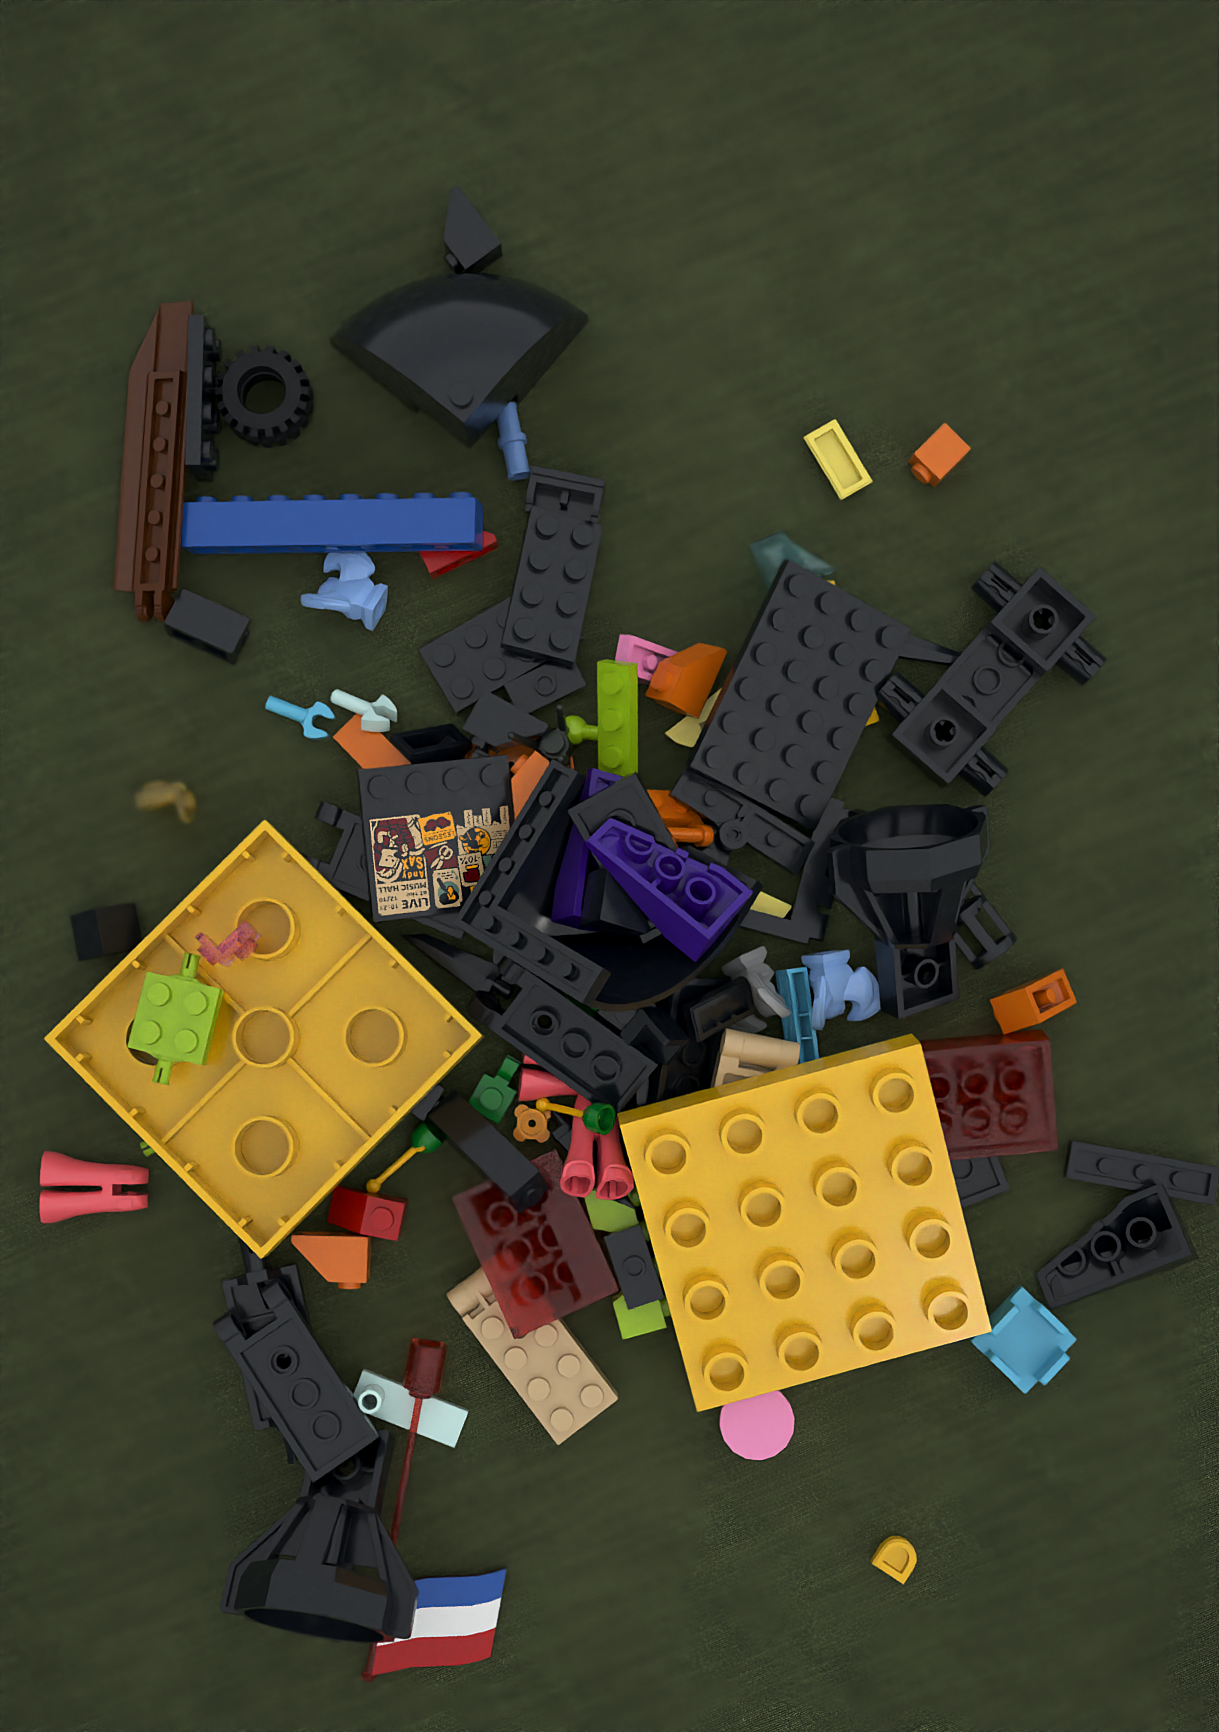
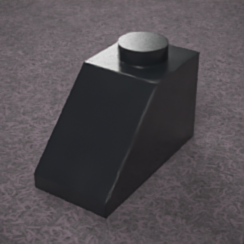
[443,185,503,273]
[462,689,555,751]

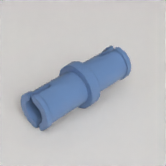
[496,402,531,481]

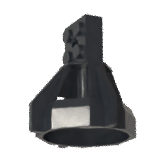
[827,804,990,1019]
[220,1430,419,1644]

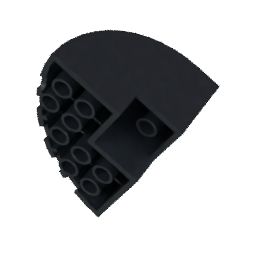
[330,273,589,449]

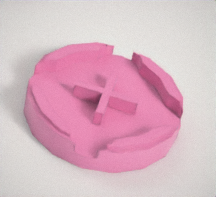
[719,1390,795,1460]

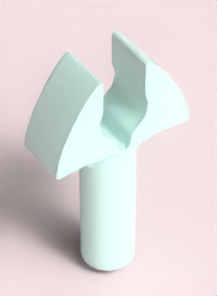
[330,689,397,732]

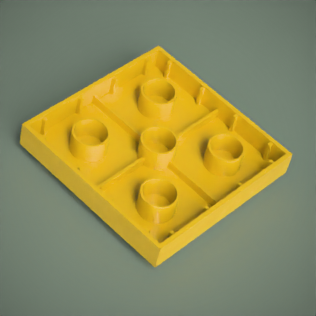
[44,820,485,1259]
[617,1033,992,1412]

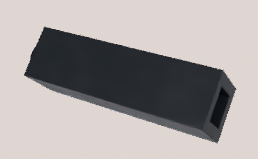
[426,1089,549,1214]

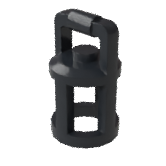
[955,881,1018,970]

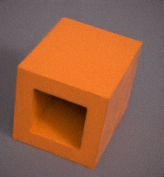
[908,423,971,488]

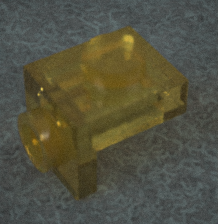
[134,780,197,823]

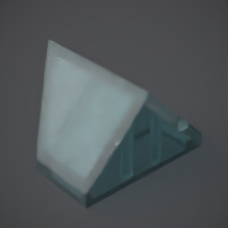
[749,531,838,591]

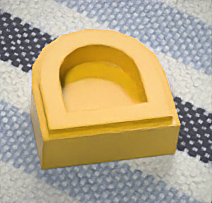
[870,1536,917,1584]

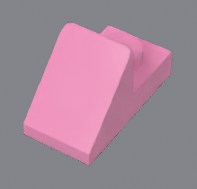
[615,634,678,685]

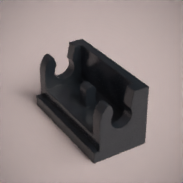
[525,465,605,523]
[164,588,251,666]

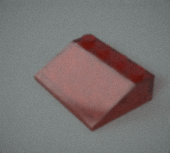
[919,1029,1058,1160]
[452,1149,620,1339]

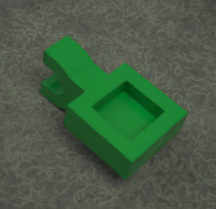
[468,1054,521,1124]

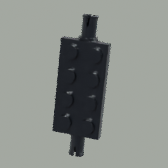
[222,1238,313,1464]

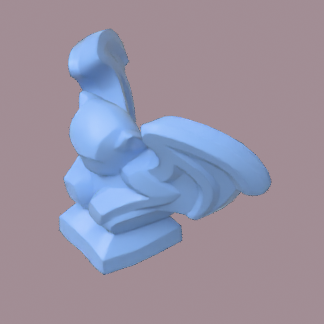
[300,552,388,631]
[801,949,881,1031]

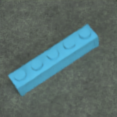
[775,967,819,1064]

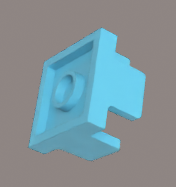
[968,1285,1077,1394]

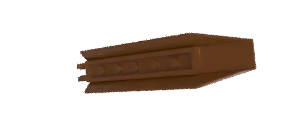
[113,301,193,623]

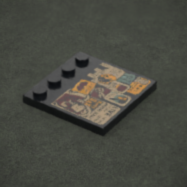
[356,754,514,922]

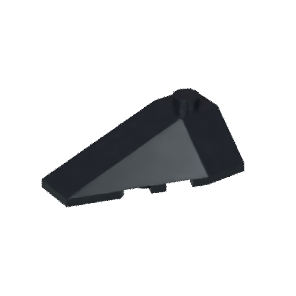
[1036,1183,1199,1310]

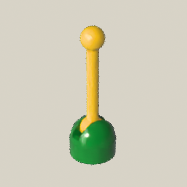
[535,1098,616,1135]
[366,1120,444,1193]

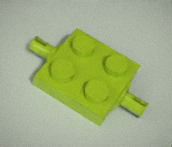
[127,952,224,1085]

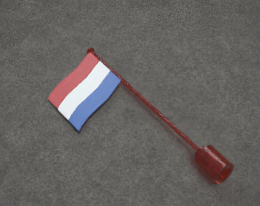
[361,1338,507,1683]

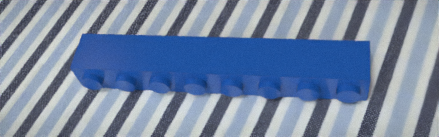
[181,492,484,554]

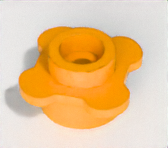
[513,1104,551,1143]

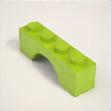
[584,1184,671,1340]

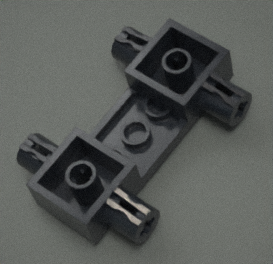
[876,561,1107,797]

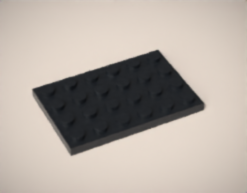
[685,560,911,831]

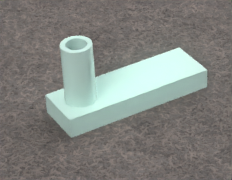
[353,1369,469,1448]

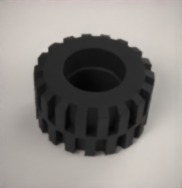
[215,345,314,448]

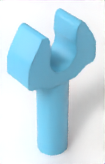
[265,695,336,740]

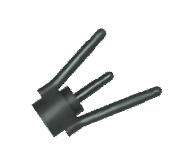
[508,704,573,766]

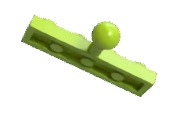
[566,659,638,777]

